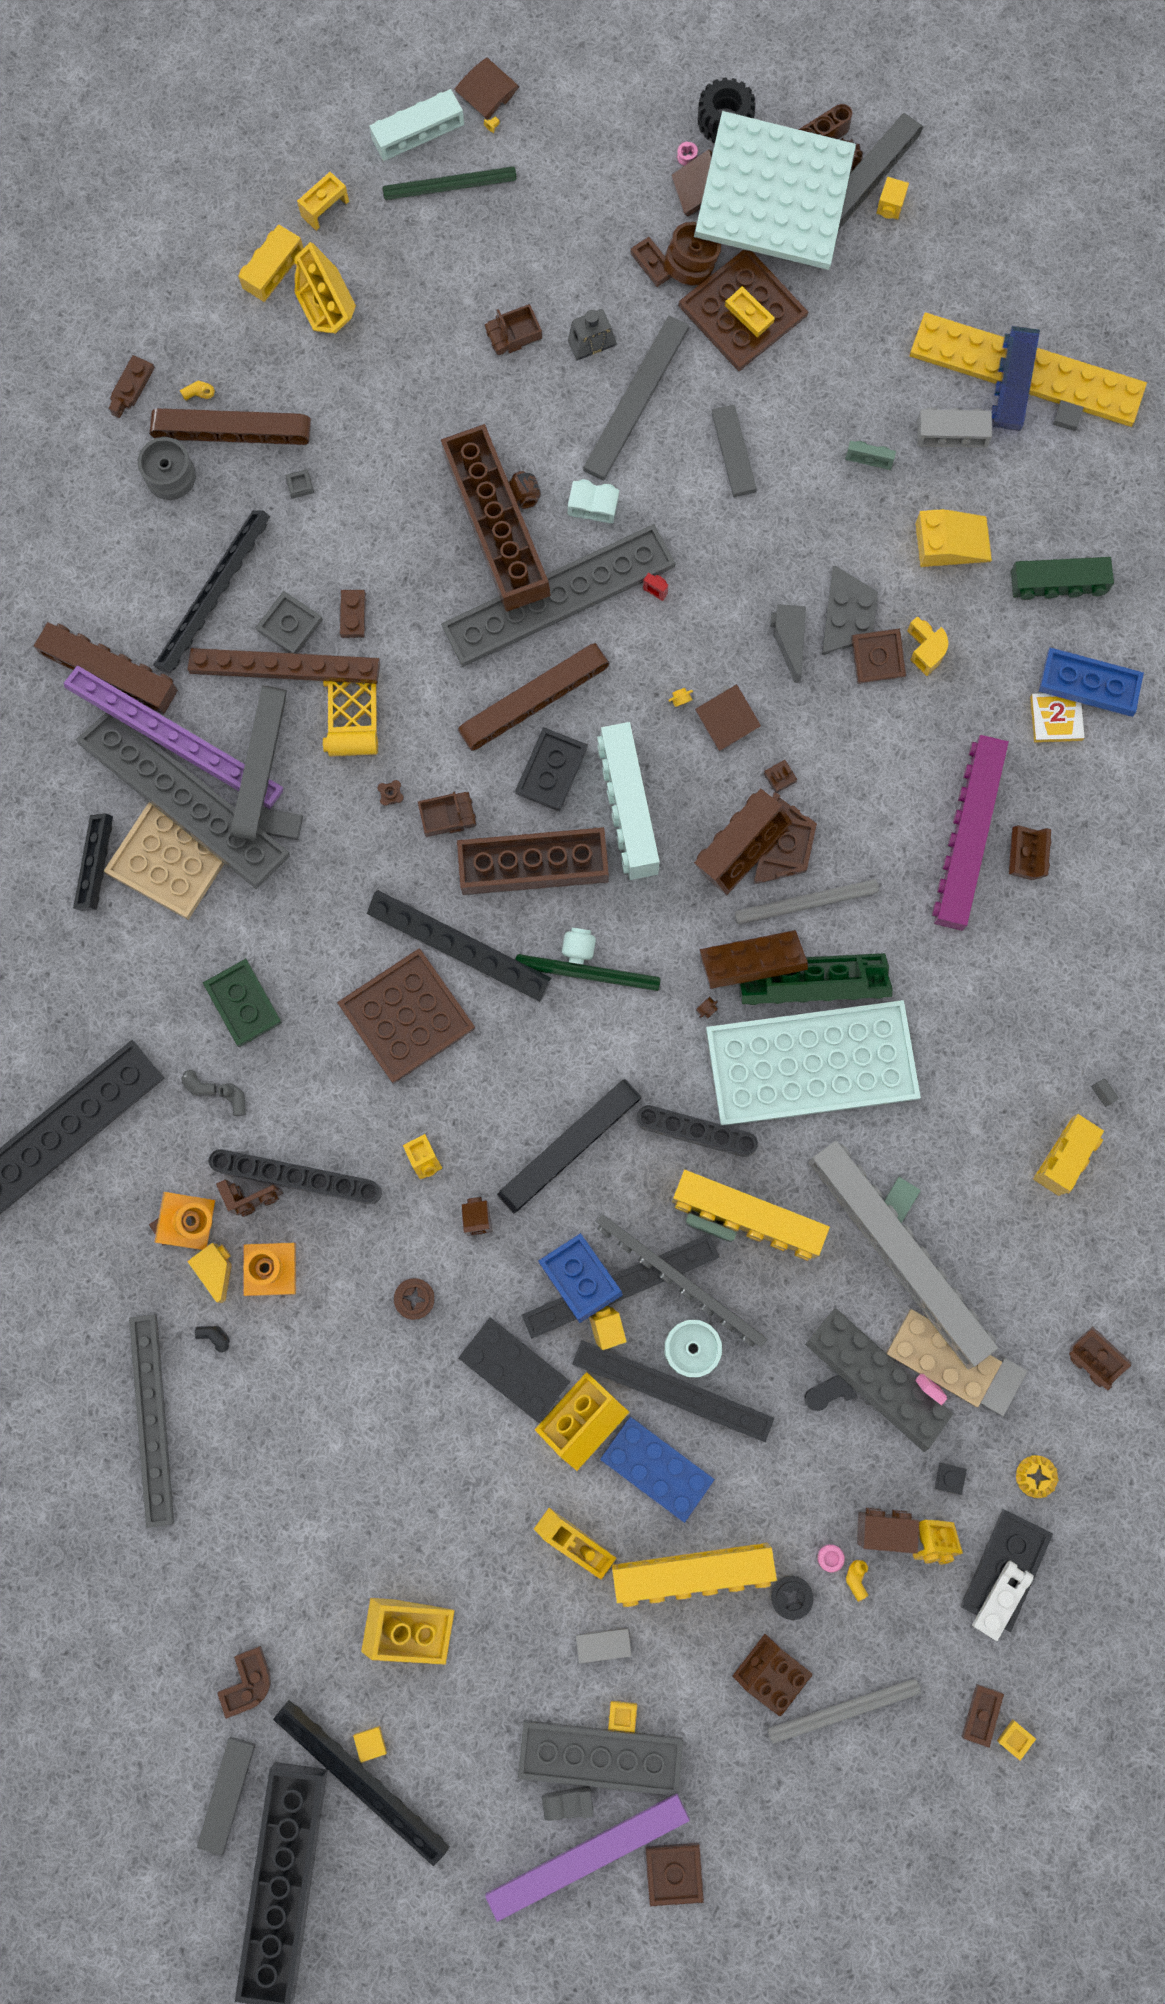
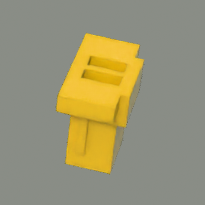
[484,117,500,133]

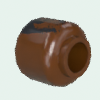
[509,471,541,509]

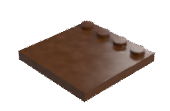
[678,249,809,371]
[337,948,475,1084]

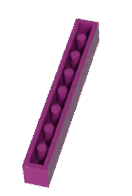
[932,735,1009,931]

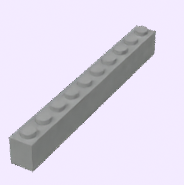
[808,1140,998,1370]

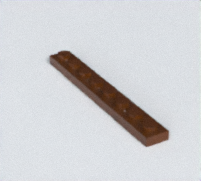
[187,648,380,684]

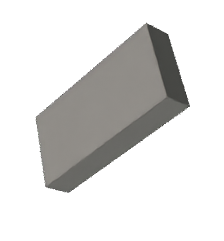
[980,1358,1028,1417]
[576,1628,632,1663]

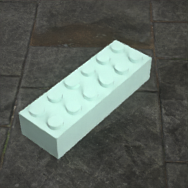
[597,722,660,880]

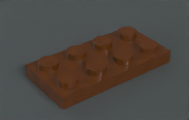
[699,930,808,989]

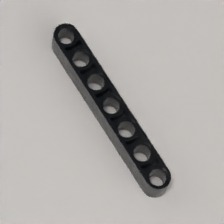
[497,1079,642,1214]
[208,1149,382,1204]

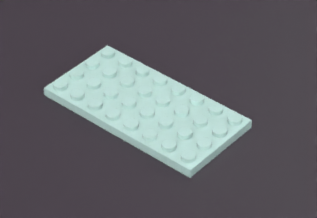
[706,1000,921,1126]

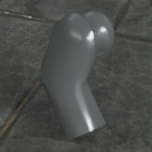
[181,1070,216,1096]
[218,1083,246,1116]

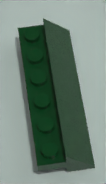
[739,953,893,1005]

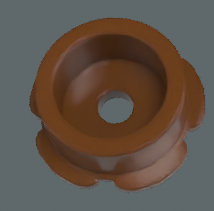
[696,997,718,1019]

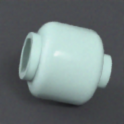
[562,928,596,964]

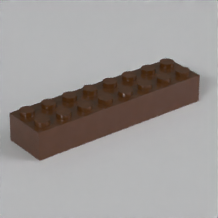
[440,424,551,612]

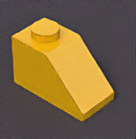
[187,1243,232,1303]

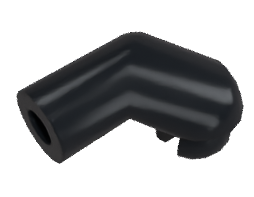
[195,1326,230,1352]

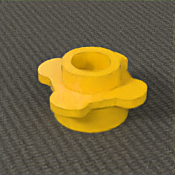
[668,688,693,707]

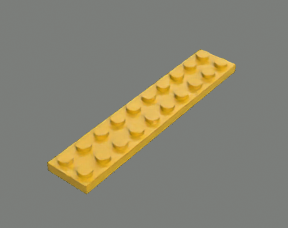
[909,312,1147,427]

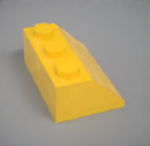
[534,1372,629,1471]

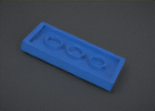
[1038,648,1144,717]
[600,1417,715,1523]

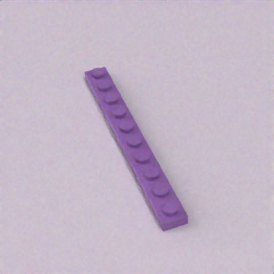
[63,665,283,809]

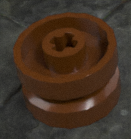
[664,222,721,286]

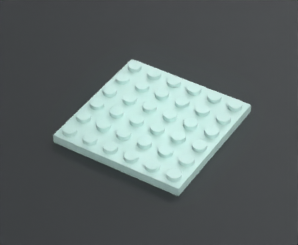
[694,111,856,270]

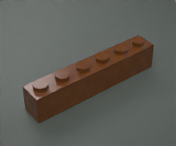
[34,622,178,715]

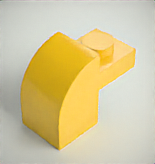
[907,616,948,676]

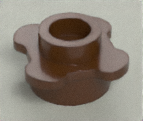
[377,780,404,806]

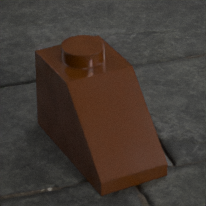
[462,1197,493,1236]

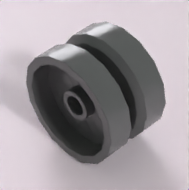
[137,437,196,500]

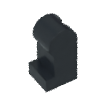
[804,1375,857,1411]

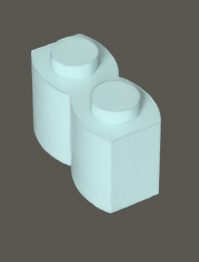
[567,479,619,523]

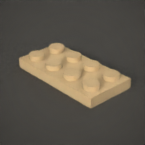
[886,1309,1002,1408]

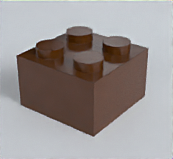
[857,1507,919,1554]

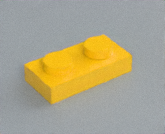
[725,287,775,337]

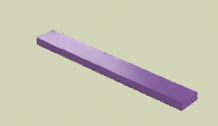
[485,1793,690,1922]

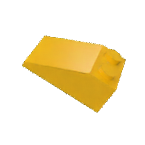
[915,509,992,567]
[361,1598,455,1665]

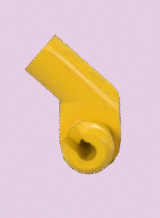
[179,380,215,401]
[846,1560,868,1602]

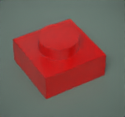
[643,572,669,601]

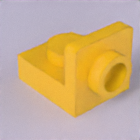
[403,1134,442,1179]

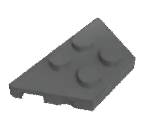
[822,566,878,655]

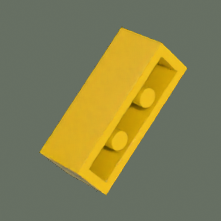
[238,224,304,302]

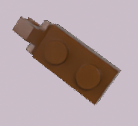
[108,355,155,418]

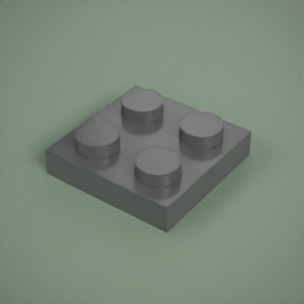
[255,591,323,654]

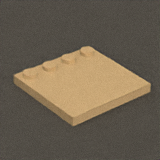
[104,802,224,920]

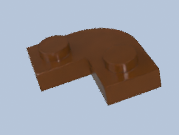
[217,1645,271,1719]

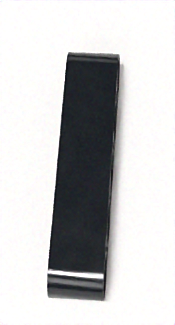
[637,1105,758,1157]

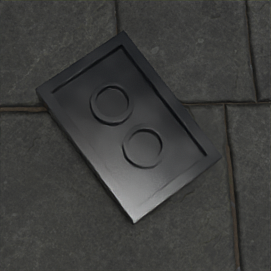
[515,727,588,812]

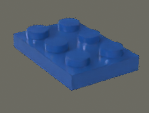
[538,1233,623,1323]

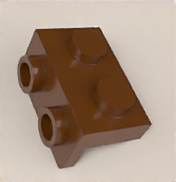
[1009,825,1052,880]
[1069,1326,1131,1391]

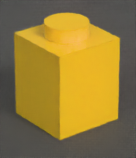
[876,177,909,220]
[589,1306,627,1350]

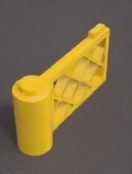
[323,681,378,757]

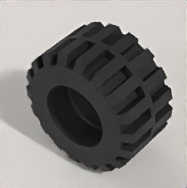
[697,77,756,144]

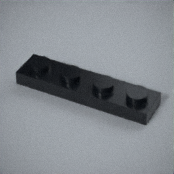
[73,813,113,911]

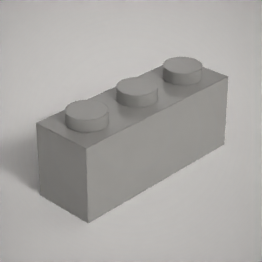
[917,408,992,448]

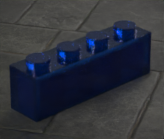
[991,326,1040,431]

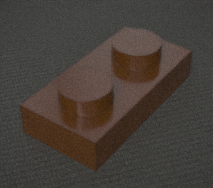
[630,237,672,287]
[340,590,366,638]
[962,1684,1004,1748]

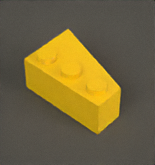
[1033,1114,1104,1196]

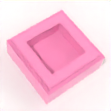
[915,1374,947,1405]

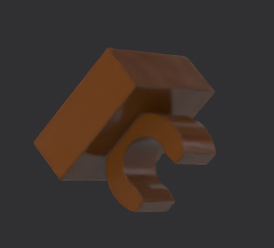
[764,760,798,793]

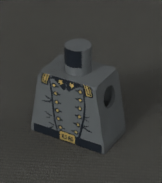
[568,309,617,361]

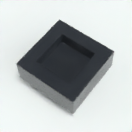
[935,1463,967,1495]

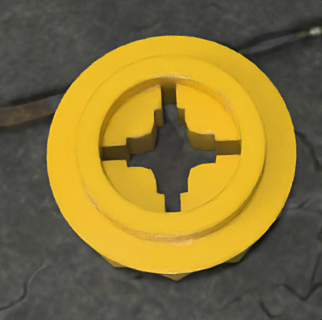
[1016,1455,1059,1498]

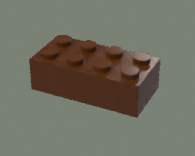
[694,788,792,896]

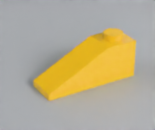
[534,1507,616,1580]

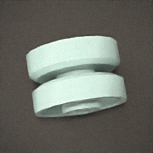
[664,1320,722,1377]

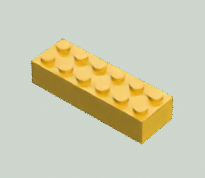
[672,1169,830,1261]
[612,1543,777,1607]

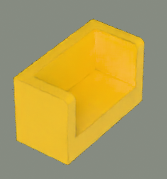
[297,172,349,231]

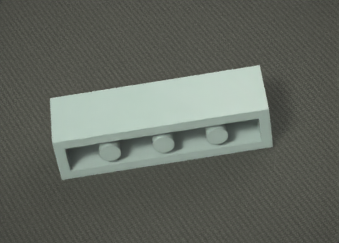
[369,89,464,161]

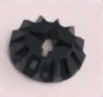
[771,1575,814,1620]

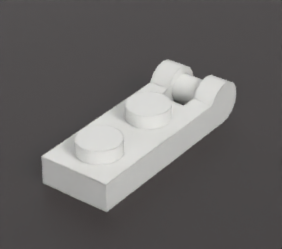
[972,1560,1034,1641]

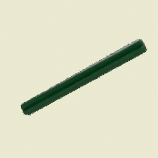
[382,166,517,200]
[515,954,661,991]

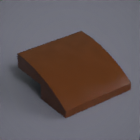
[454,57,519,120]

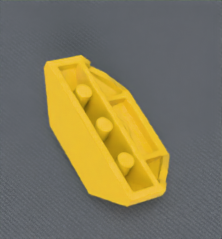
[295,242,356,334]

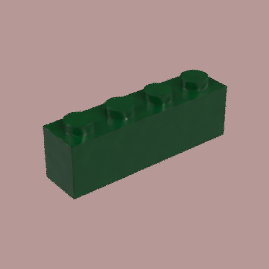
[1011,557,1114,600]

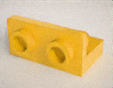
[913,1519,963,1565]

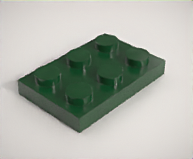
[202,958,282,1047]

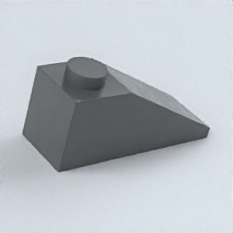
[770,604,806,683]

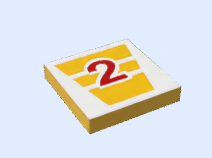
[1030,693,1084,743]

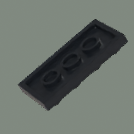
[458,1317,571,1423]
[960,1509,1053,1632]

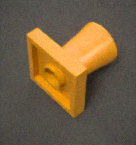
[154,1192,215,1250]
[243,1243,296,1296]

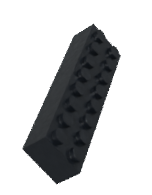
[234,1762,328,2004]

